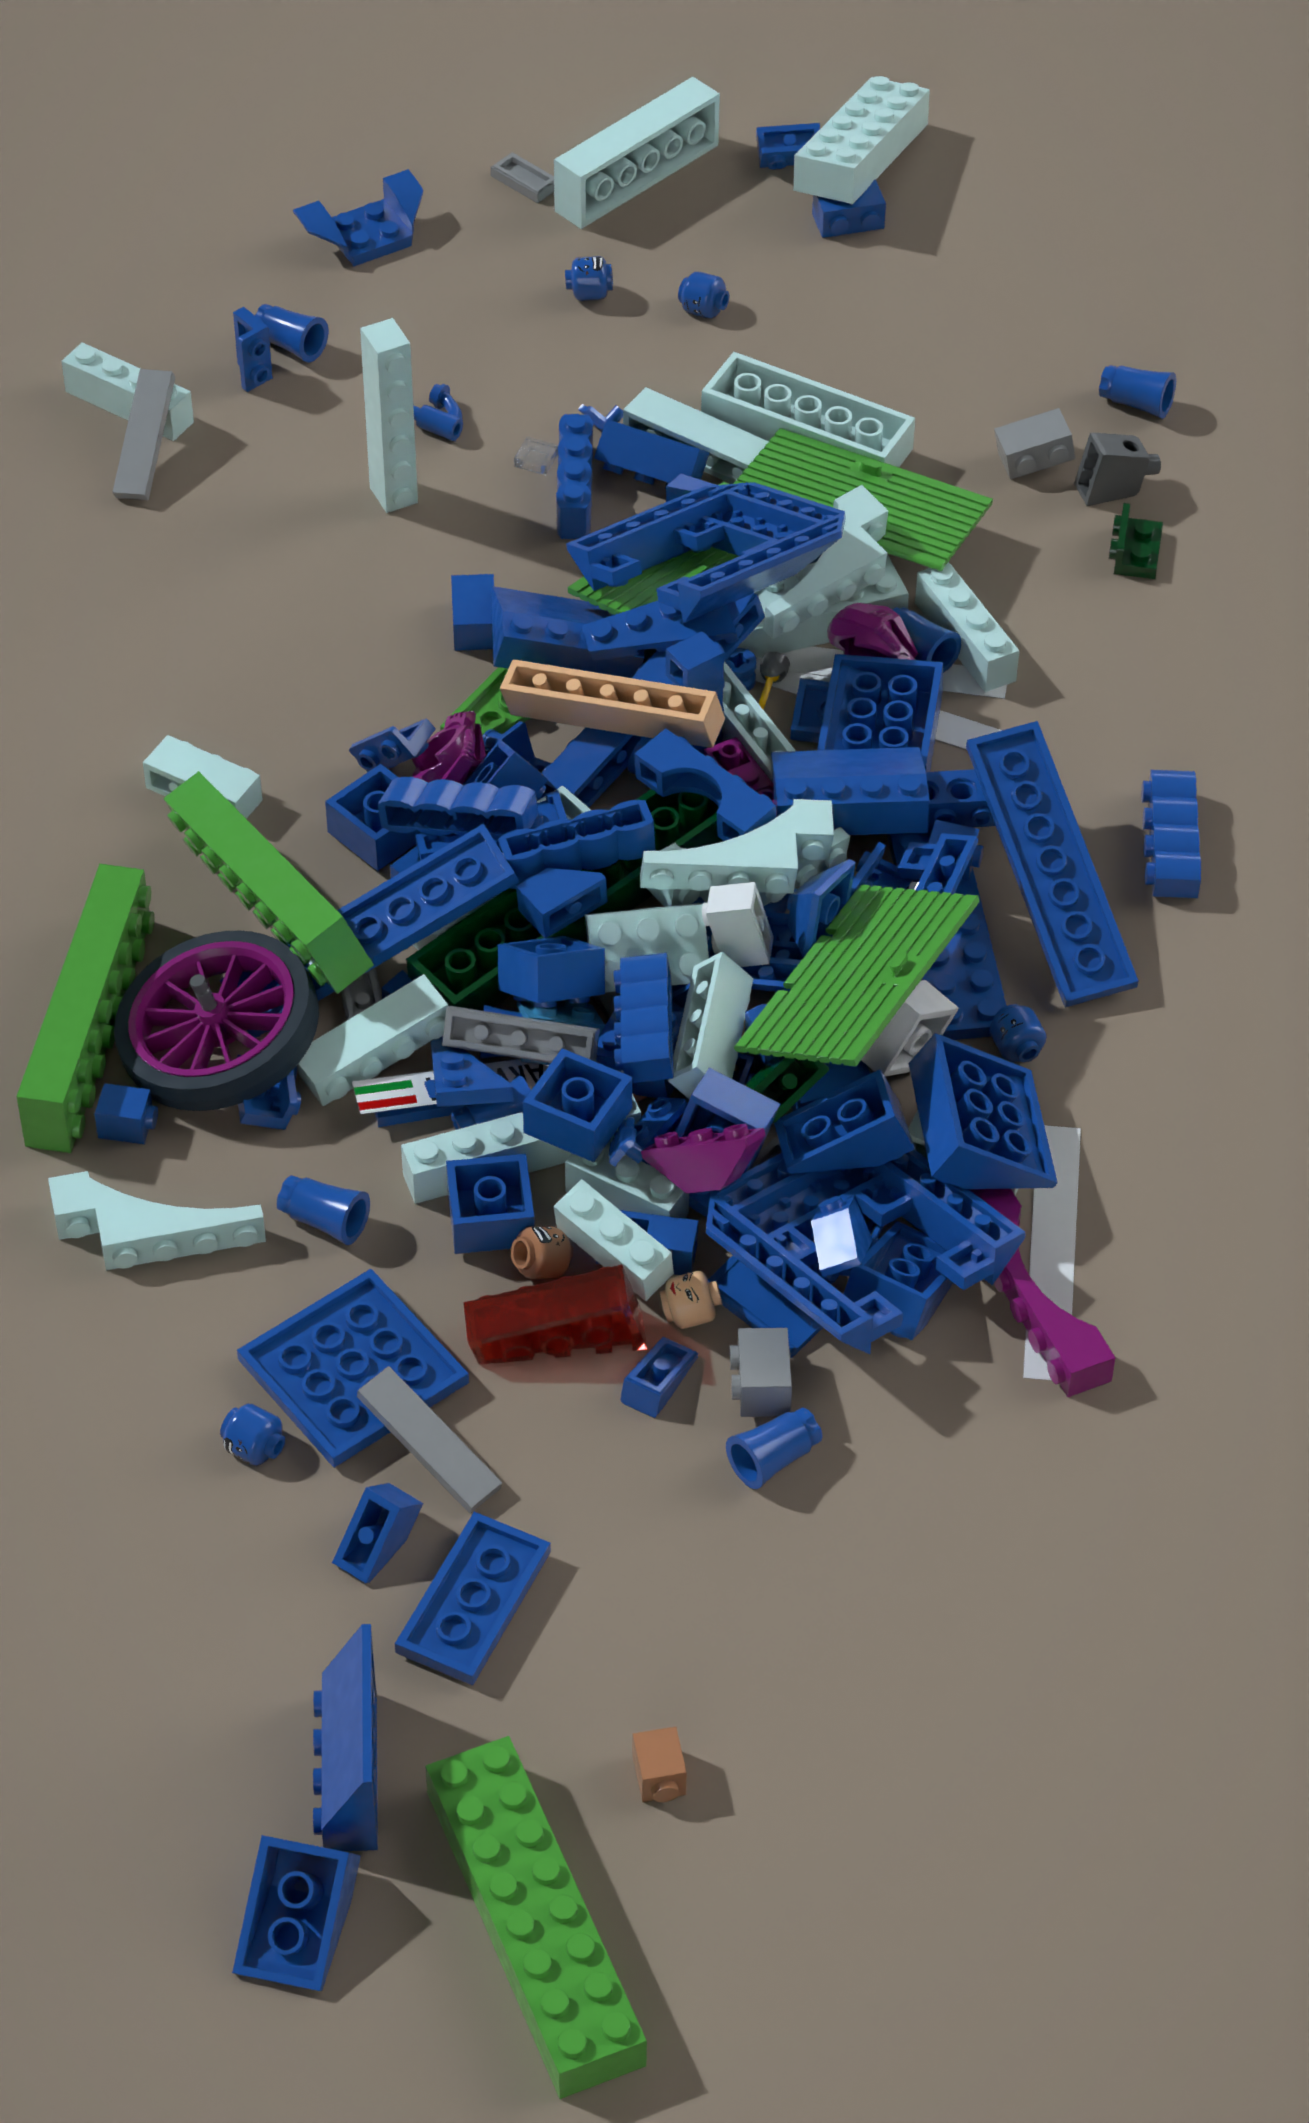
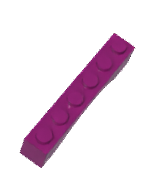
[969,1189,1116,1397]

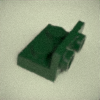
[1109,503,1163,579]

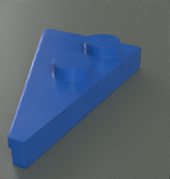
[430,1036,513,1107]

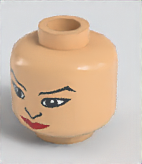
[660,1271,722,1329]

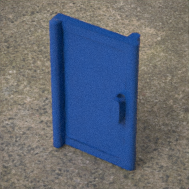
[708,1256,823,1358]

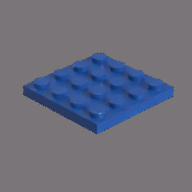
[237,1269,469,1468]

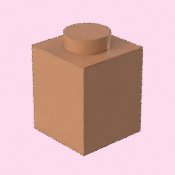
[632,1726,687,1802]

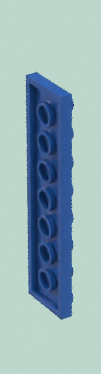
[966,721,1139,1008]
[219,823,519,1038]
[887,830,1007,1040]

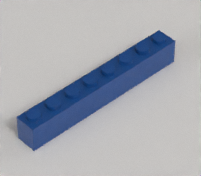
[542,593,765,808]

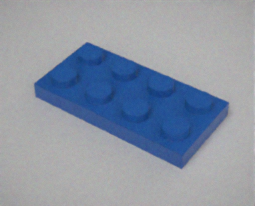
[395,1512,551,1685]

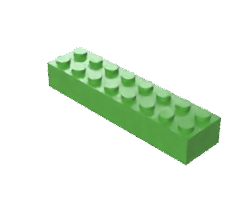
[163,771,374,994]
[16,864,155,1153]
[425,1736,647,2099]

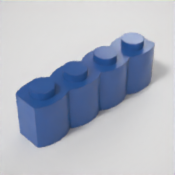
[556,414,593,539]
[1141,770,1201,898]
[378,777,538,840]
[498,800,655,889]
[613,952,674,1083]

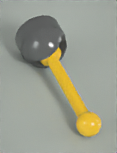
[758,652,790,710]

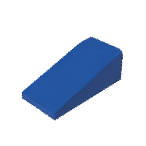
[620,1337,699,1417]

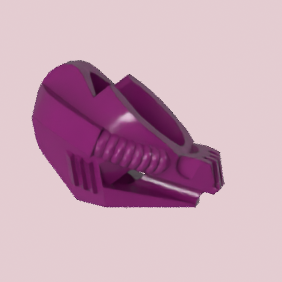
[827,603,918,660]
[412,711,486,785]

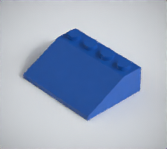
[491,586,644,678]
[817,654,943,772]
[771,747,929,835]
[908,1033,1058,1189]
[313,1624,378,1851]

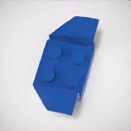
[293,169,424,267]

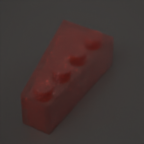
[463,1264,647,1365]

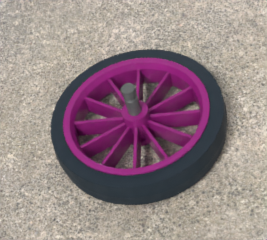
[114,930,319,1111]

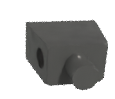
[1074,433,1161,506]

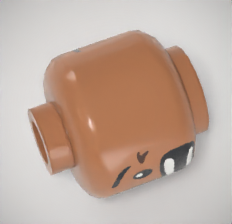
[511,1226,573,1279]

